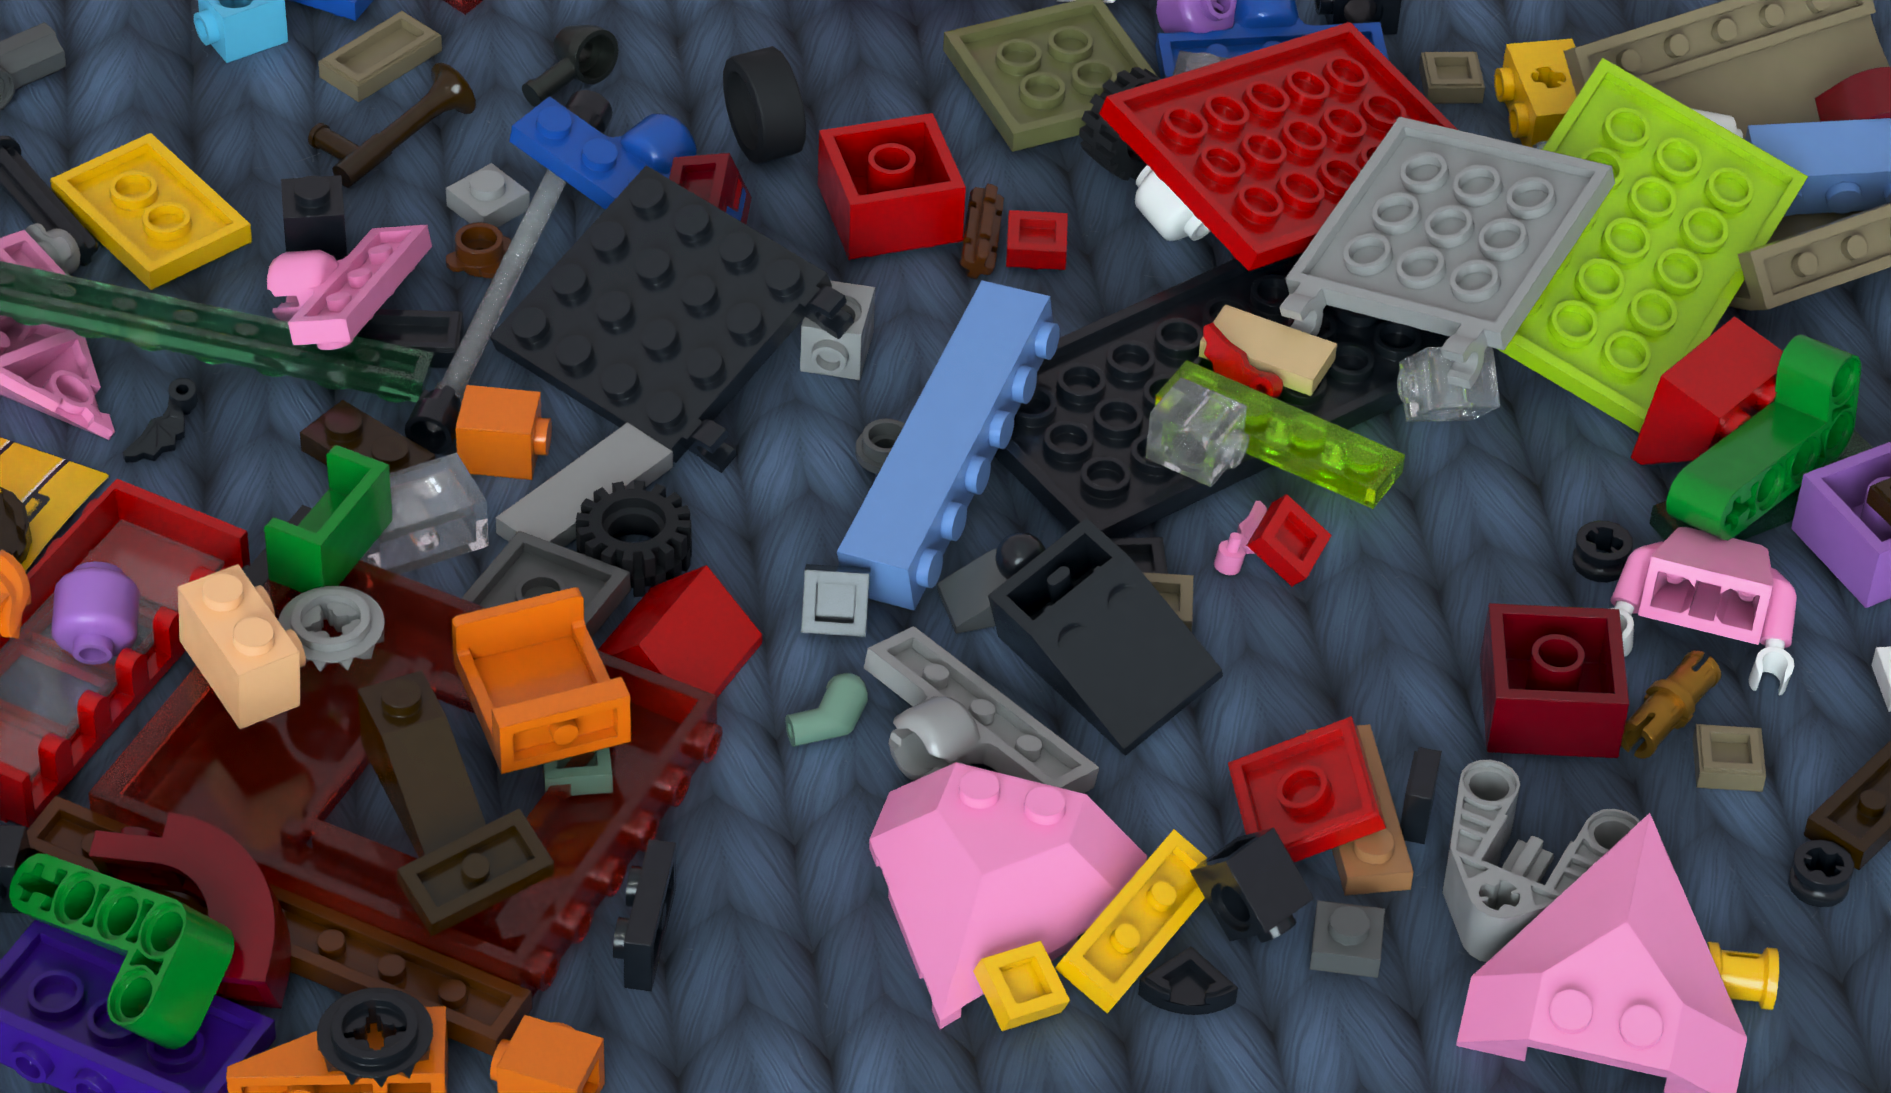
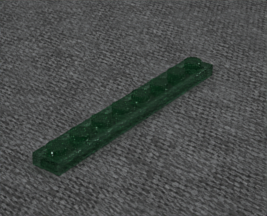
[0,261,434,403]

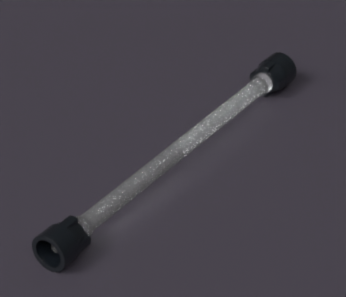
[404,90,613,454]

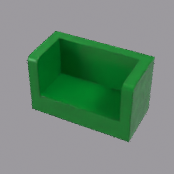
[264,445,393,593]

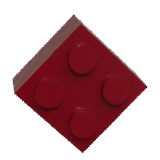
[1480,603,1629,758]

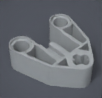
[1442,760,1640,962]

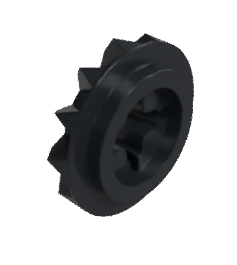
[317,988,433,1088]

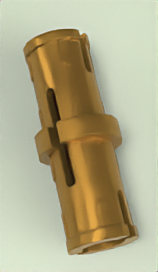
[1621,650,1721,759]

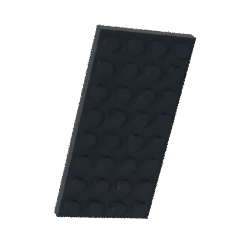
[995,253,1455,538]

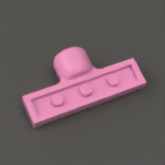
[267,225,432,350]

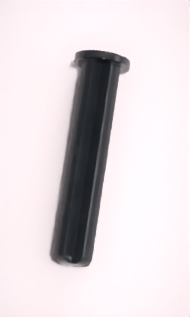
[0,136,98,266]

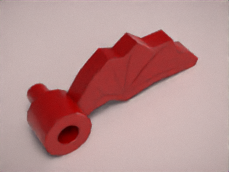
[1203,322,1283,403]

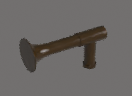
[308,63,476,188]

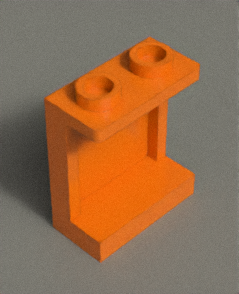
[452,587,631,774]

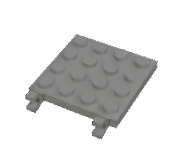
[1279,117,1615,389]

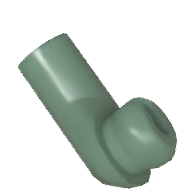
[785,673,868,747]

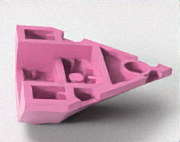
[0,230,115,440]
[869,762,1148,1030]
[1456,813,1747,1093]

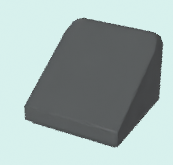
[937,548,1007,634]

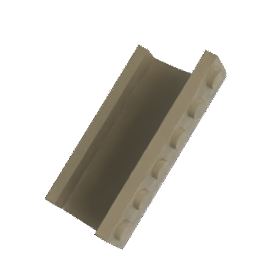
[1563,0,1891,311]

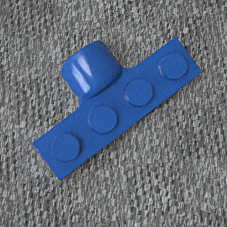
[1155,0,1389,79]
[509,96,697,210]

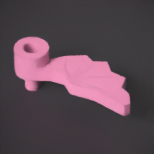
[1214,501,1267,575]

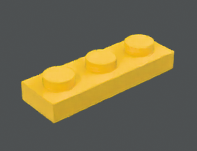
[1055,829,1207,1014]

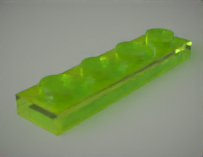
[1154,360,1405,509]

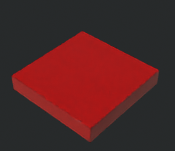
[1228,716,1386,862]

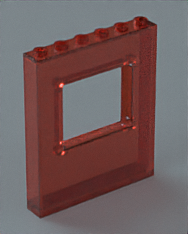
[88,560,723,998]

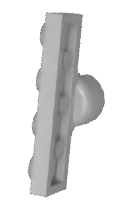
[864,626,1099,793]

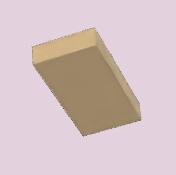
[1199,305,1337,396]

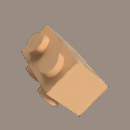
[178,564,306,729]

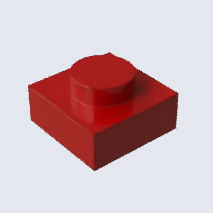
[1006,210,1068,270]
[1246,494,1332,587]

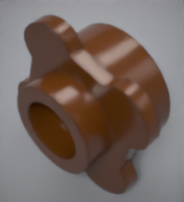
[446,222,514,278]

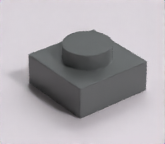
[1309,900,1385,978]

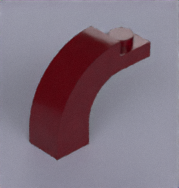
[89,812,291,1009]

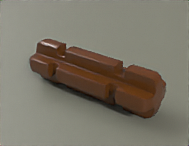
[960,183,1004,279]

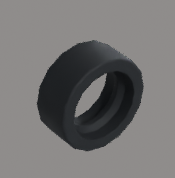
[723,46,806,164]

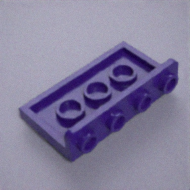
[0,919,276,1093]

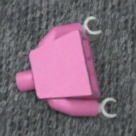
[1610,527,1797,695]

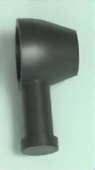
[522,25,619,107]

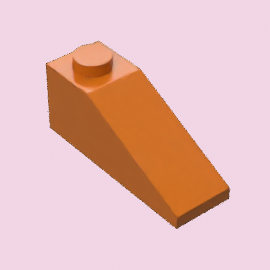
[226,1006,449,1093]

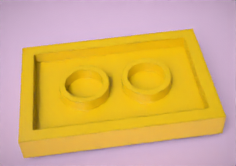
[50,133,252,290]

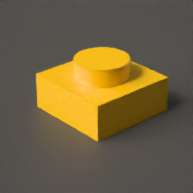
[973,941,1070,1031]

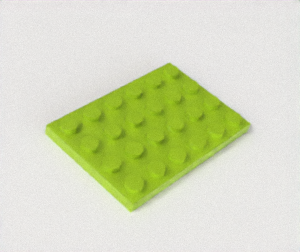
[1498,58,1808,433]

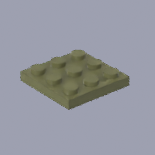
[943,0,1158,152]

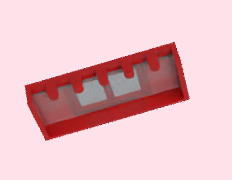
[0,479,250,828]

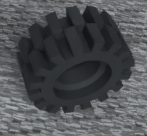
[576,480,692,597]

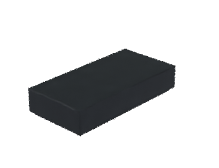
[335,309,464,369]

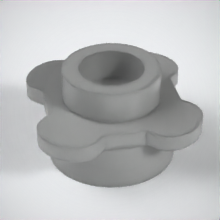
[25,223,80,287]

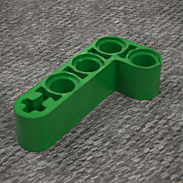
[1666,334,1861,541]
[9,853,234,1050]

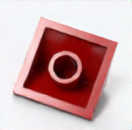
[597,565,762,724]

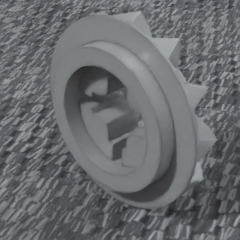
[278,586,385,672]

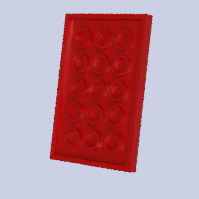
[1099,22,1458,271]

